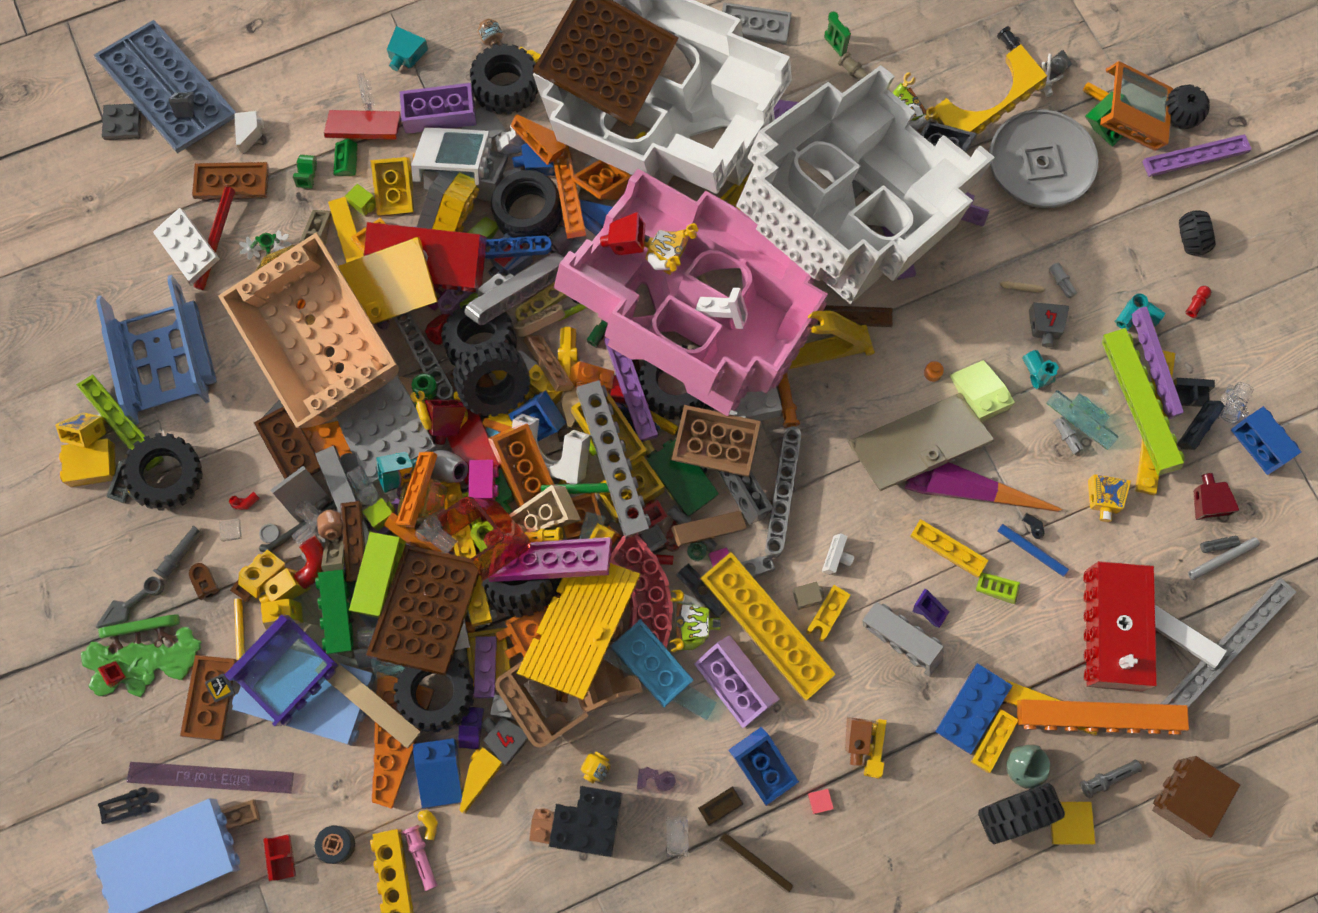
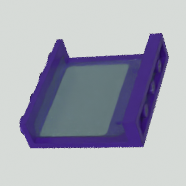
[225,614,339,726]

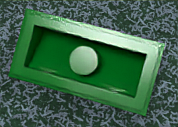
[333,139,358,176]

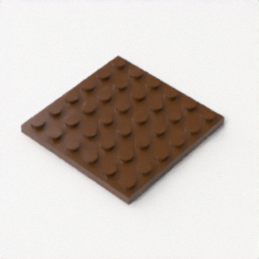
[533,0,678,127]

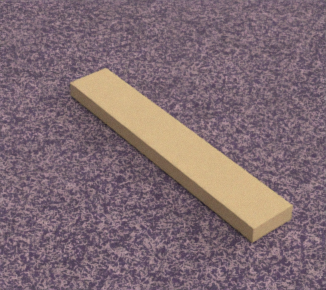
[315,655,422,748]

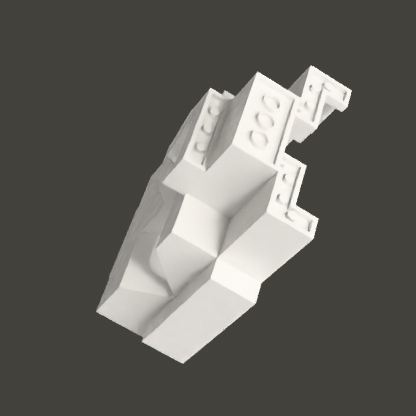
[533,0,792,194]
[736,65,995,304]

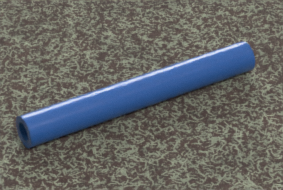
[997,524,1069,577]

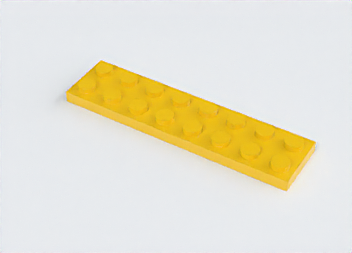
[701,552,836,701]

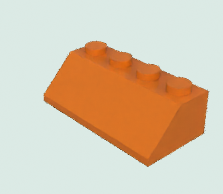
[488,423,554,508]

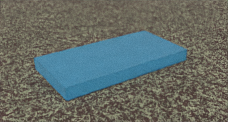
[610,619,694,708]

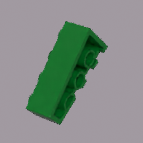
[315,569,354,654]

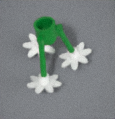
[239,230,291,269]

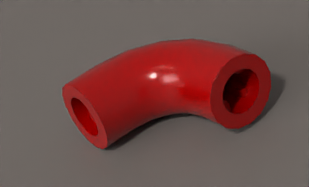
[294,535,324,589]

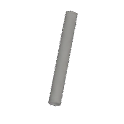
[1188,537,1260,580]

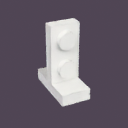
[695,288,748,329]

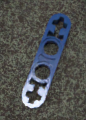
[485,236,552,259]

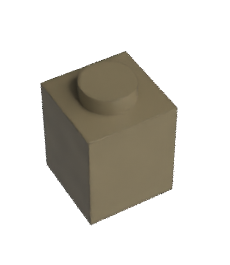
[792,582,824,610]

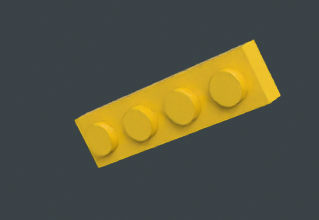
[910,519,988,578]

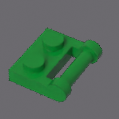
[824,11,851,57]

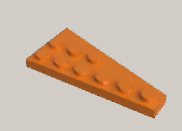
[372,672,435,809]

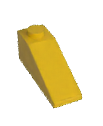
[459,747,504,814]

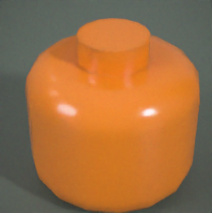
[924,361,944,382]

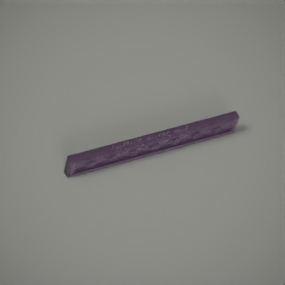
[126,762,294,794]

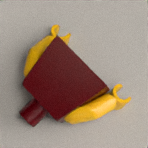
[410,391,468,445]

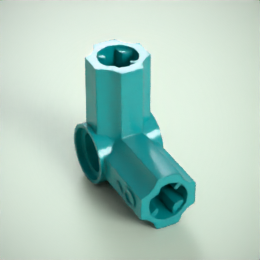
[1114,293,1166,331]
[1022,350,1059,389]

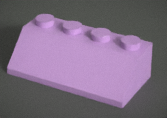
[694,635,779,728]

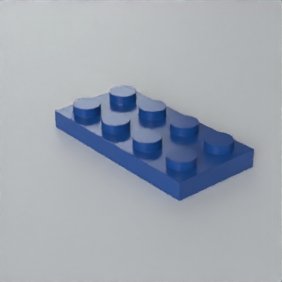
[935,663,1013,754]

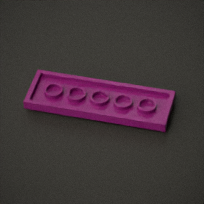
[487,537,612,582]

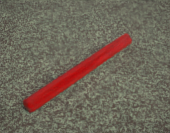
[193,186,235,290]

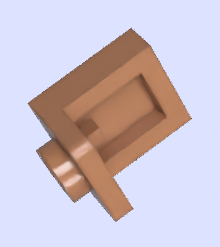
[529,808,554,844]

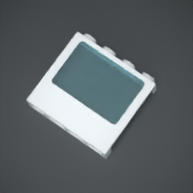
[411,127,492,185]

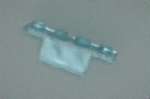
[1046,390,1119,450]

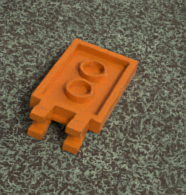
[495,594,560,659]

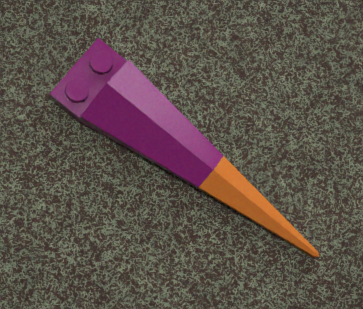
[905,462,1062,512]

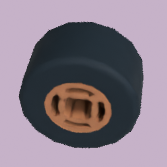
[314,825,355,864]

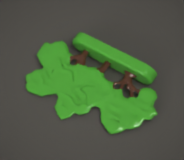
[81,614,201,698]

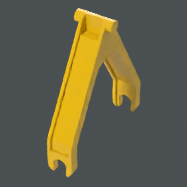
[788,311,875,370]

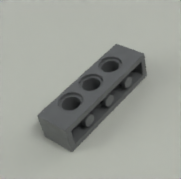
[718,470,774,525]

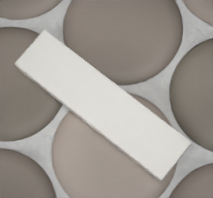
[1155,605,1227,669]

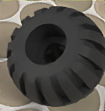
[1163,84,1210,129]
[1179,210,1216,256]

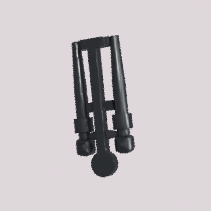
[98,787,159,825]

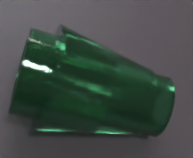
[687,542,707,562]

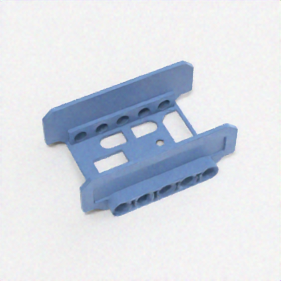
[96,275,217,424]

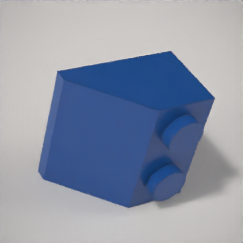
[508,391,566,442]

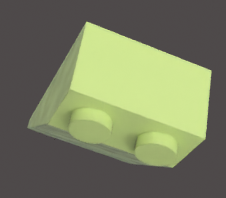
[950,360,1015,422]

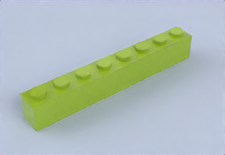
[1102,328,1185,476]

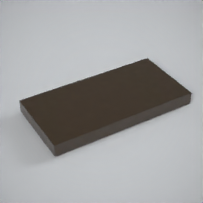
[719,833,794,893]

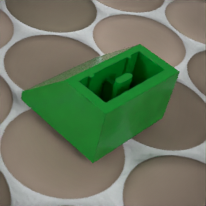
[1085,91,1129,147]

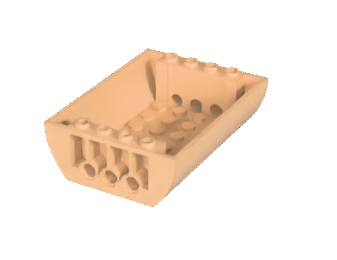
[218,233,399,428]

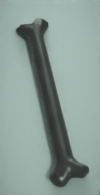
[259,499,337,553]

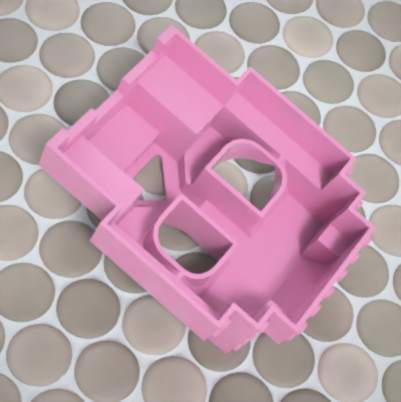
[554,169,828,416]

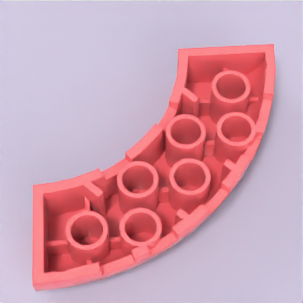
[610,535,673,648]

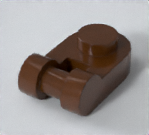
[188,563,220,600]

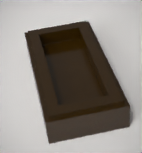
[698,786,743,826]

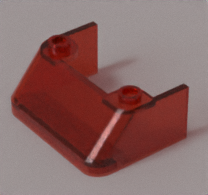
[437,497,531,580]

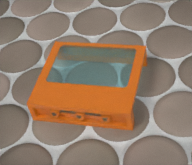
[1100,61,1173,151]

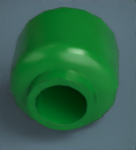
[411,373,438,401]

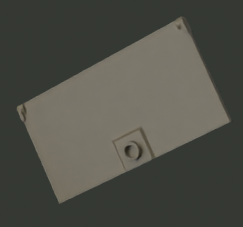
[848,393,994,491]

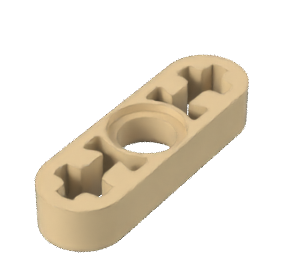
[514,304,565,337]

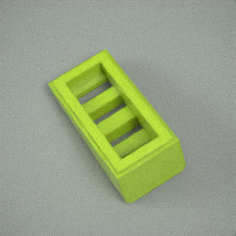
[976,572,1020,604]

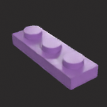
[474,636,497,698]

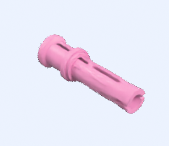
[401,825,438,891]

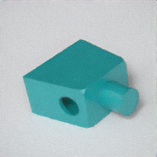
[387,26,428,71]

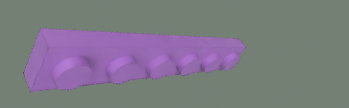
[1143,134,1252,177]
[1132,306,1184,419]
[604,338,658,442]

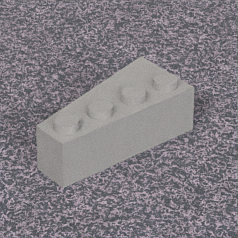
[862,602,944,677]

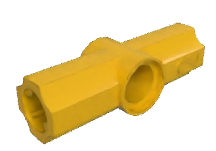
[558,327,578,377]

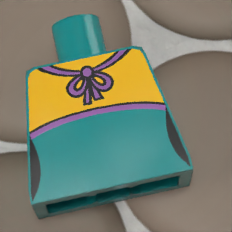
[376,452,417,493]

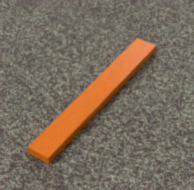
[553,145,586,239]

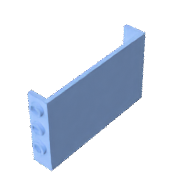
[232,649,376,746]
[92,798,240,913]

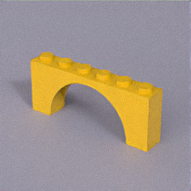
[932,44,1047,134]

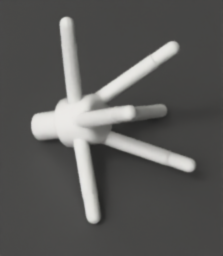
[1040,54,1064,97]

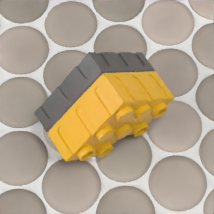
[417,170,480,232]

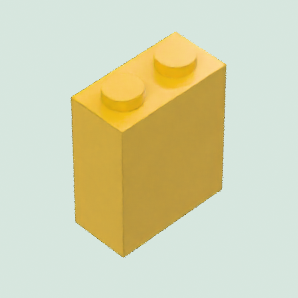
[59,438,116,487]

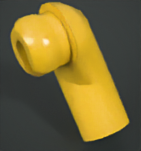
[418,810,438,840]

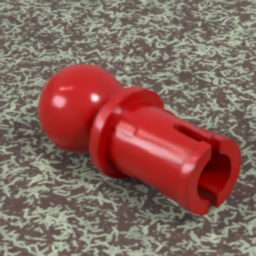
[1185,286,1212,318]

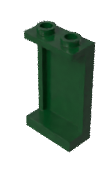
[647,439,719,516]

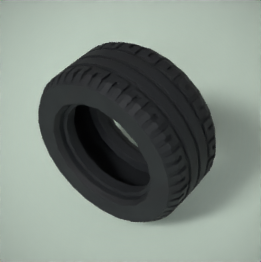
[491,170,563,238]

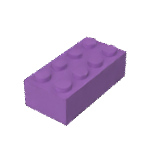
[400,83,477,134]

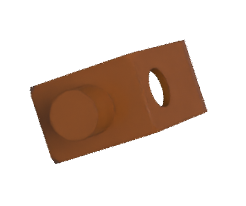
[845,717,872,766]

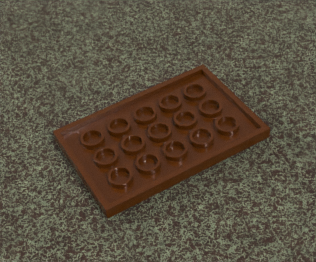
[366,545,483,676]

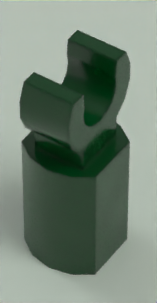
[587,320,608,348]

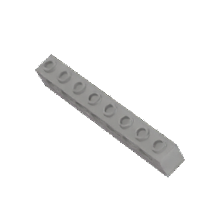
[576,380,651,539]

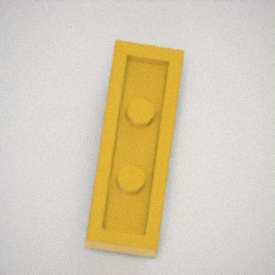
[971,709,1018,773]

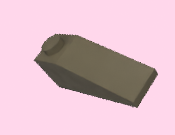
[299,210,331,246]

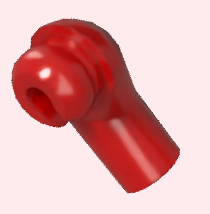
[229,491,260,510]

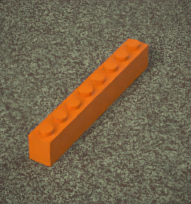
[1017,699,1189,735]

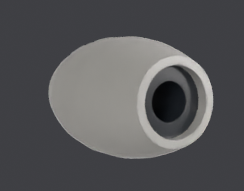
[431,449,468,483]

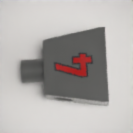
[1029,302,1069,347]
[481,717,529,766]

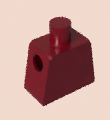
[1193,473,1239,520]

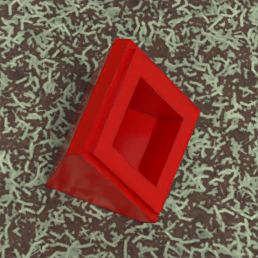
[98,661,126,688]

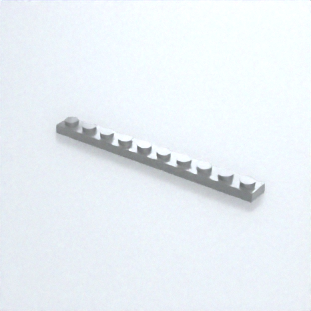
[1160,578,1296,707]

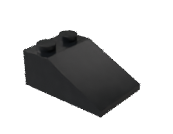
[920,121,977,153]

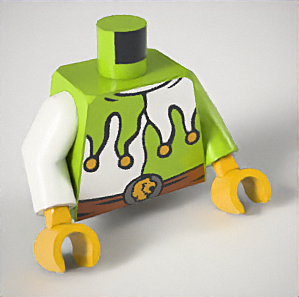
[893,73,939,130]
[670,590,721,652]

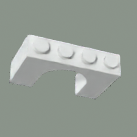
[512,414,591,484]

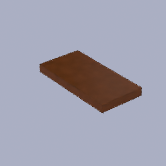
[254,406,321,480]

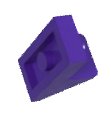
[913,589,949,628]
[458,707,484,750]

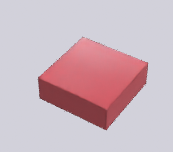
[808,789,834,814]

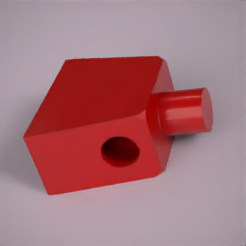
[600,212,646,255]

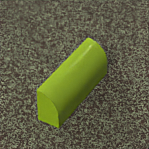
[349,532,406,618]

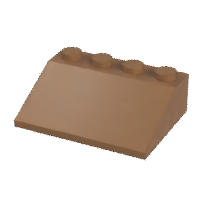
[672,405,761,477]

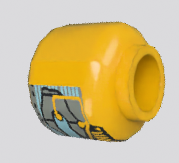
[581,752,611,784]

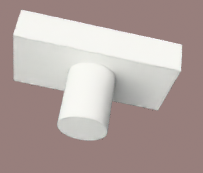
[822,533,854,575]

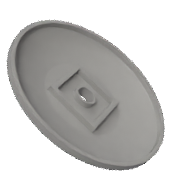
[989,109,1098,208]

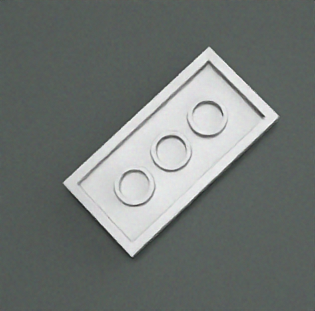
[153,208,220,283]

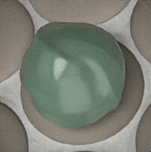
[1006,745,1050,789]

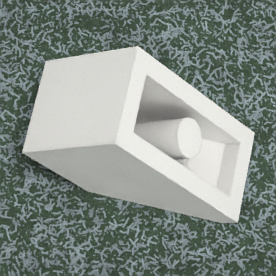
[235,111,264,154]

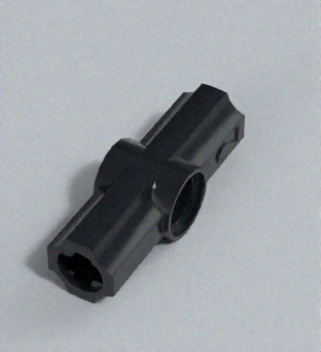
[676,563,727,618]

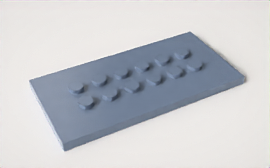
[94,20,236,154]

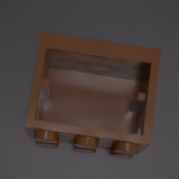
[1152,756,1241,839]

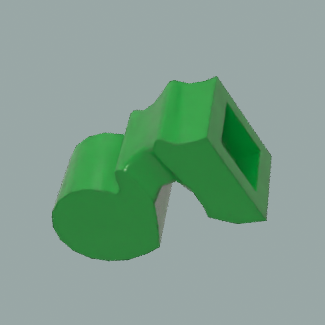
[292,154,317,189]

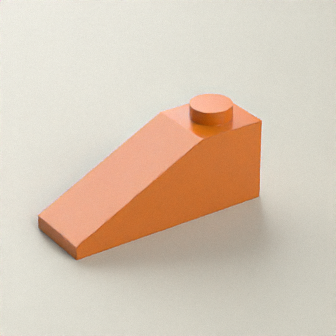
[511,114,567,165]

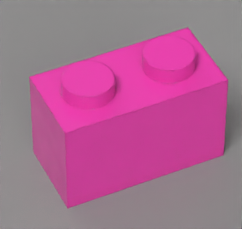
[469,460,499,503]

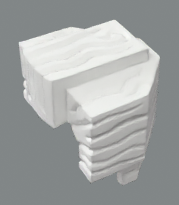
[495,125,526,154]

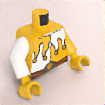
[644,223,699,275]

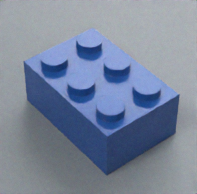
[1231,406,1301,475]

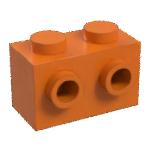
[569,361,614,391]

